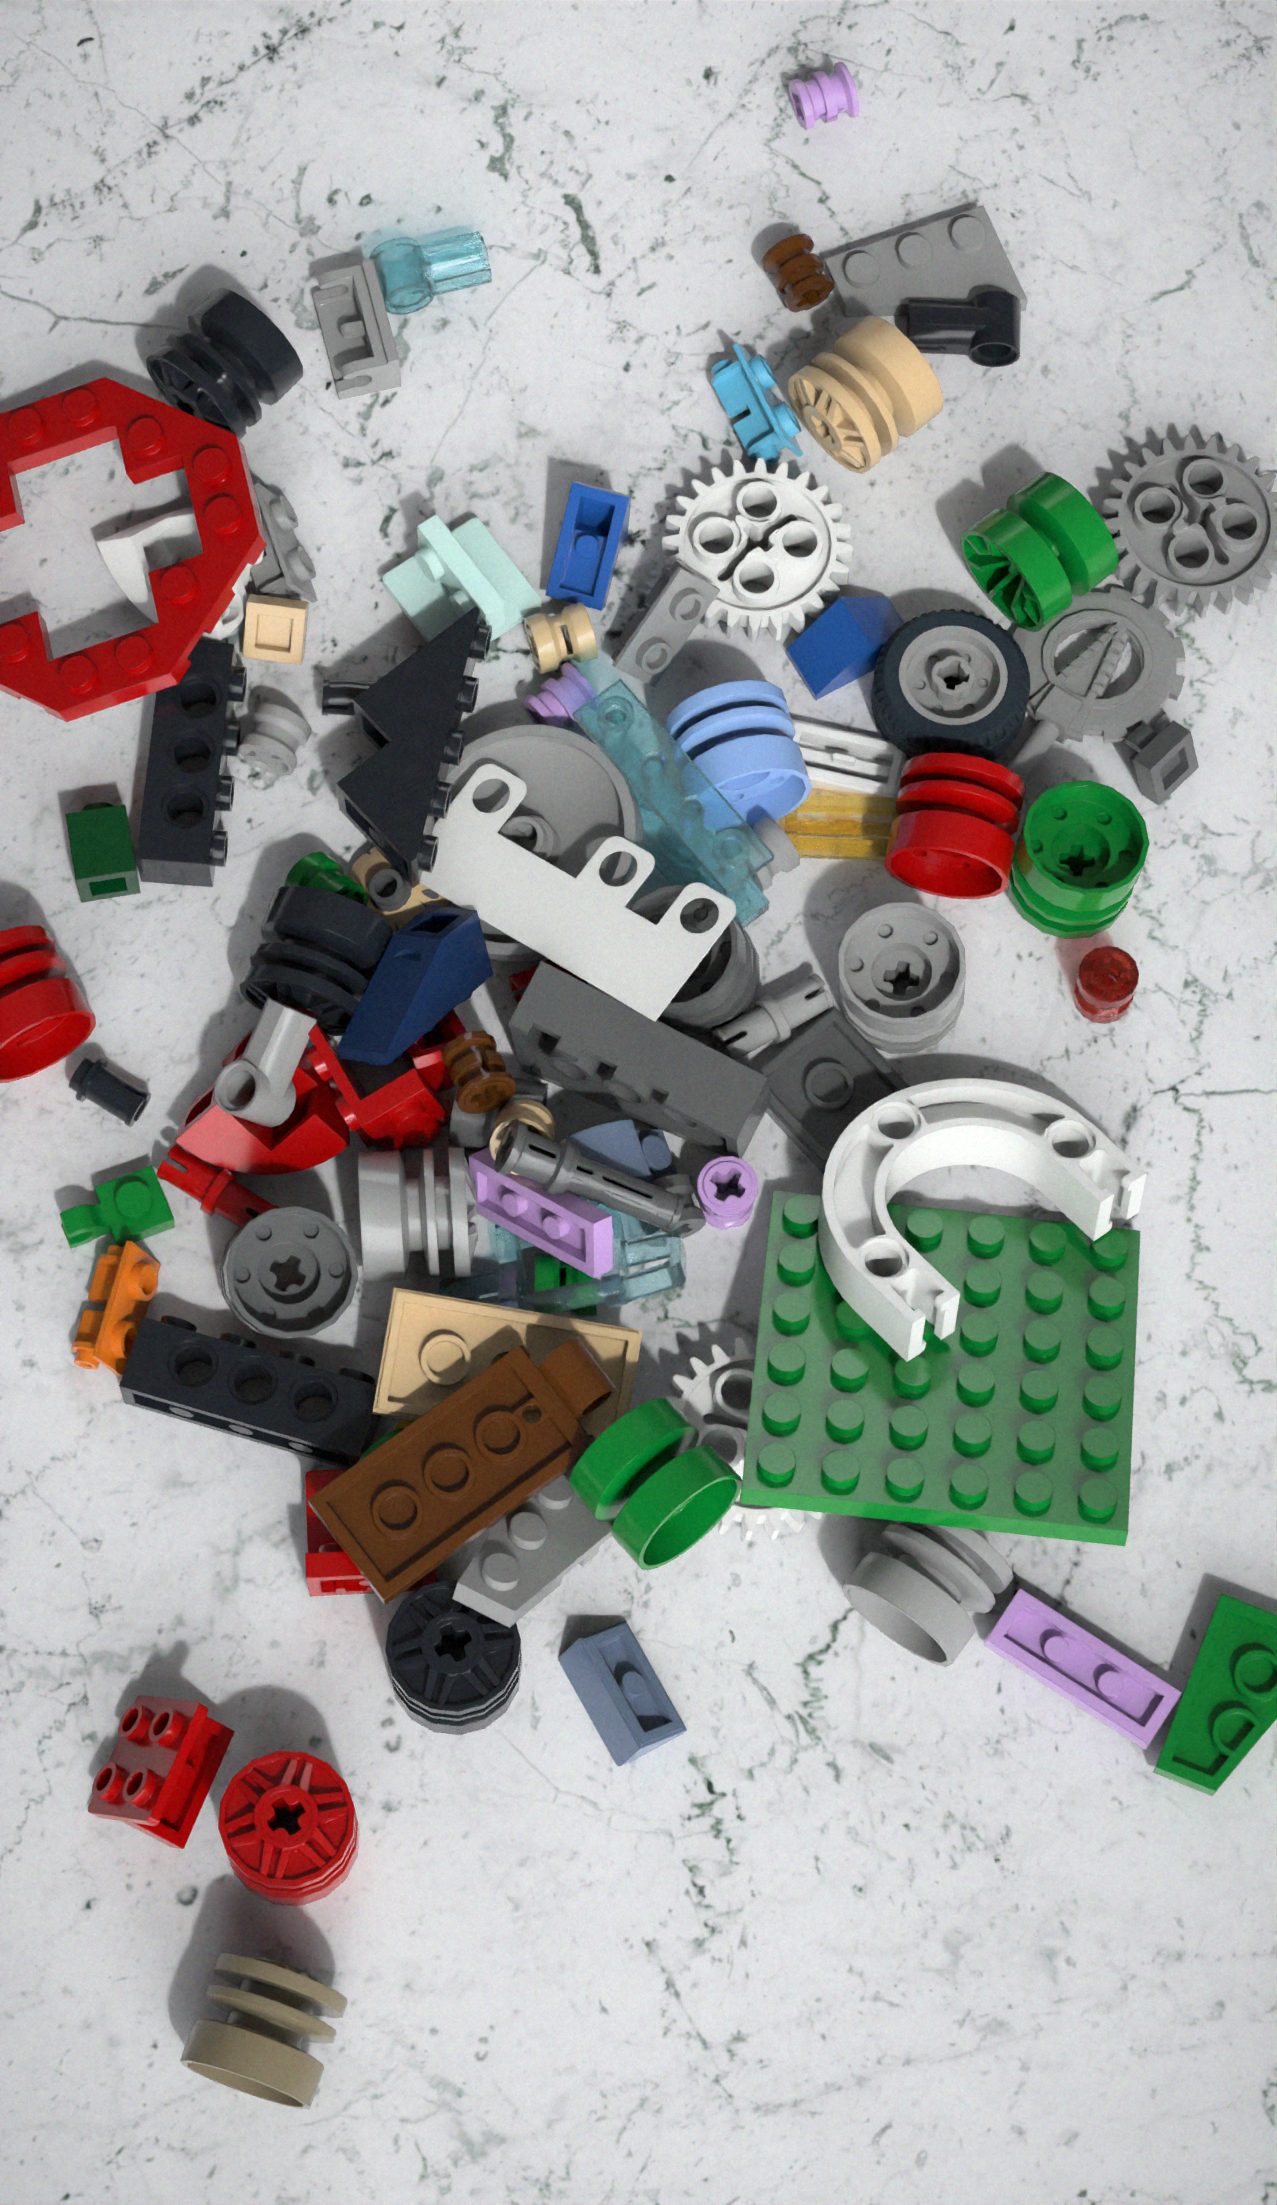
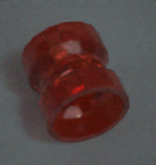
[1073,946,1139,1024]

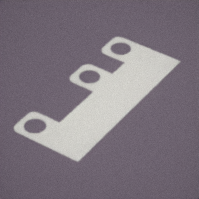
[420,764,737,1022]

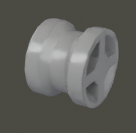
[238,703,312,776]
[725,816,800,893]

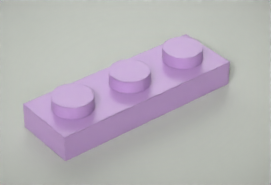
[469,1148,613,1278]
[984,1588,1182,1750]

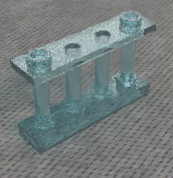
[573,678,775,929]

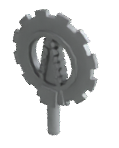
[1006,586,1185,783]

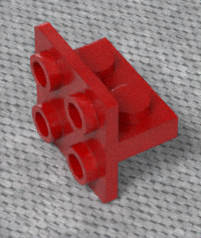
[88,1695,235,1849]

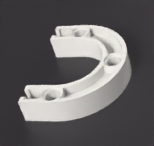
[818,1078,1147,1362]

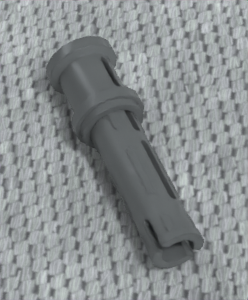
[494,1120,684,1233]

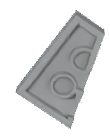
[823,205,1027,318]

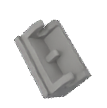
[313,259,401,400]

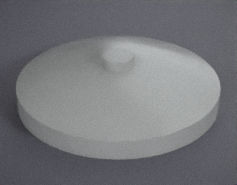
[434,724,643,962]

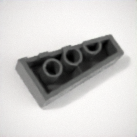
[508,961,771,1159]

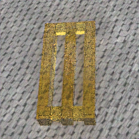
[784,795,900,861]

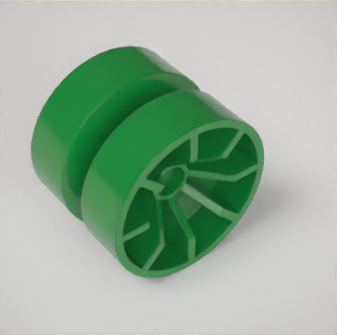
[960,472,1119,632]

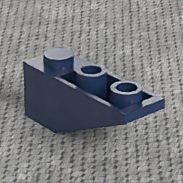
[337,905,493,1066]

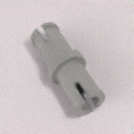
[711,974,834,1058]

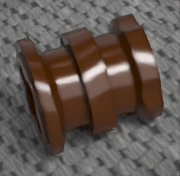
[761,234,835,313]
[442,1030,516,1114]

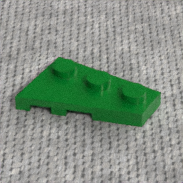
[1153,1593,1277,1796]

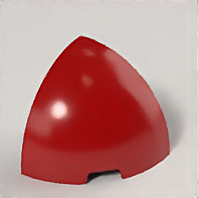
[175,1026,350,1175]

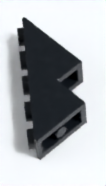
[336,606,492,888]

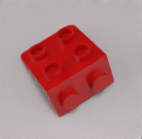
[305,1022,451,1153]

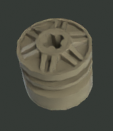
[180,1953,348,2109]

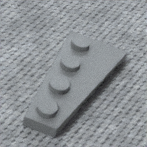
[452,1466,615,1628]

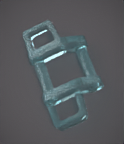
[438,1203,686,1314]

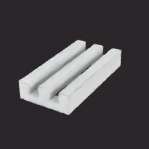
[792,719,906,806]

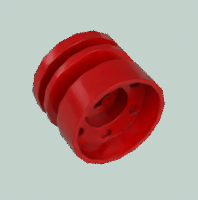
[884,753,1026,899]
[0,925,96,1083]
[218,1751,359,1906]

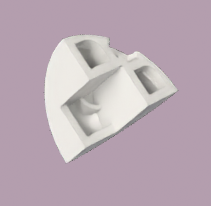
[96,490,264,642]

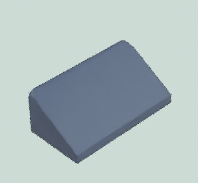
[559,1621,687,1766]

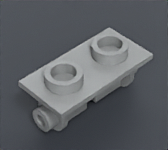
[250,482,318,603]
[611,559,720,687]

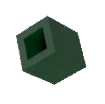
[65,802,141,903]

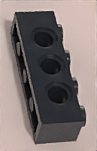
[136,641,247,887]
[119,1315,381,1469]

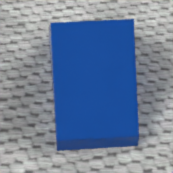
[786,597,904,701]

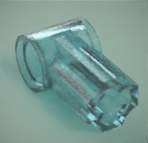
[369,231,492,315]

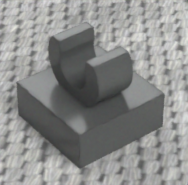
[1125,720,1199,806]

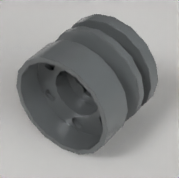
[629,885,760,1035]
[218,1206,358,1339]

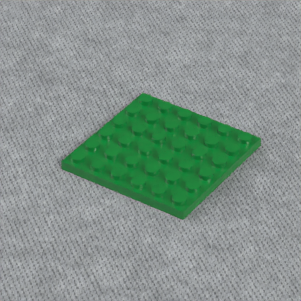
[740,1190,1140,1546]

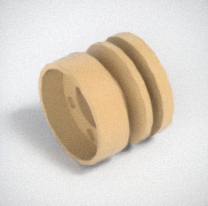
[788,315,944,474]

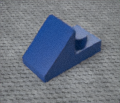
[545,480,631,611]

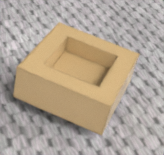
[242,594,309,665]

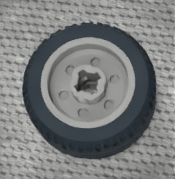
[871,609,1030,761]

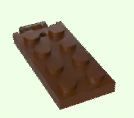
[308,1337,617,1605]

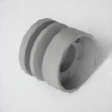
[838,902,966,1054]
[358,1147,478,1282]
[842,1521,1013,1667]

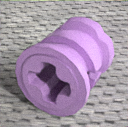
[789,62,859,130]
[522,662,602,728]
[697,1156,758,1230]

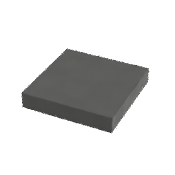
[759,1006,910,1175]

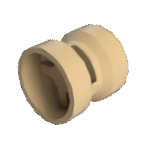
[524,602,598,674]

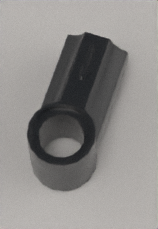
[907,291,1021,367]

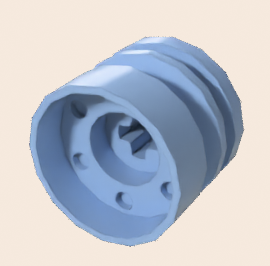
[664,680,812,833]

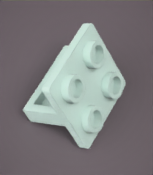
[382,514,542,643]

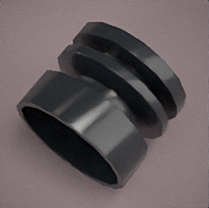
[146,288,303,440]
[239,885,393,1036]
[385,1579,522,1735]

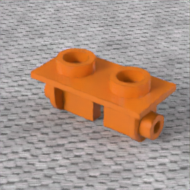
[71,1240,161,1379]

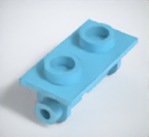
[711,343,804,467]

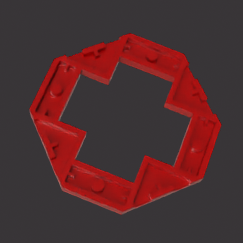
[0,377,267,722]

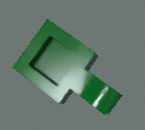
[59,1165,175,1248]

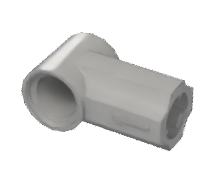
[215,998,317,1127]

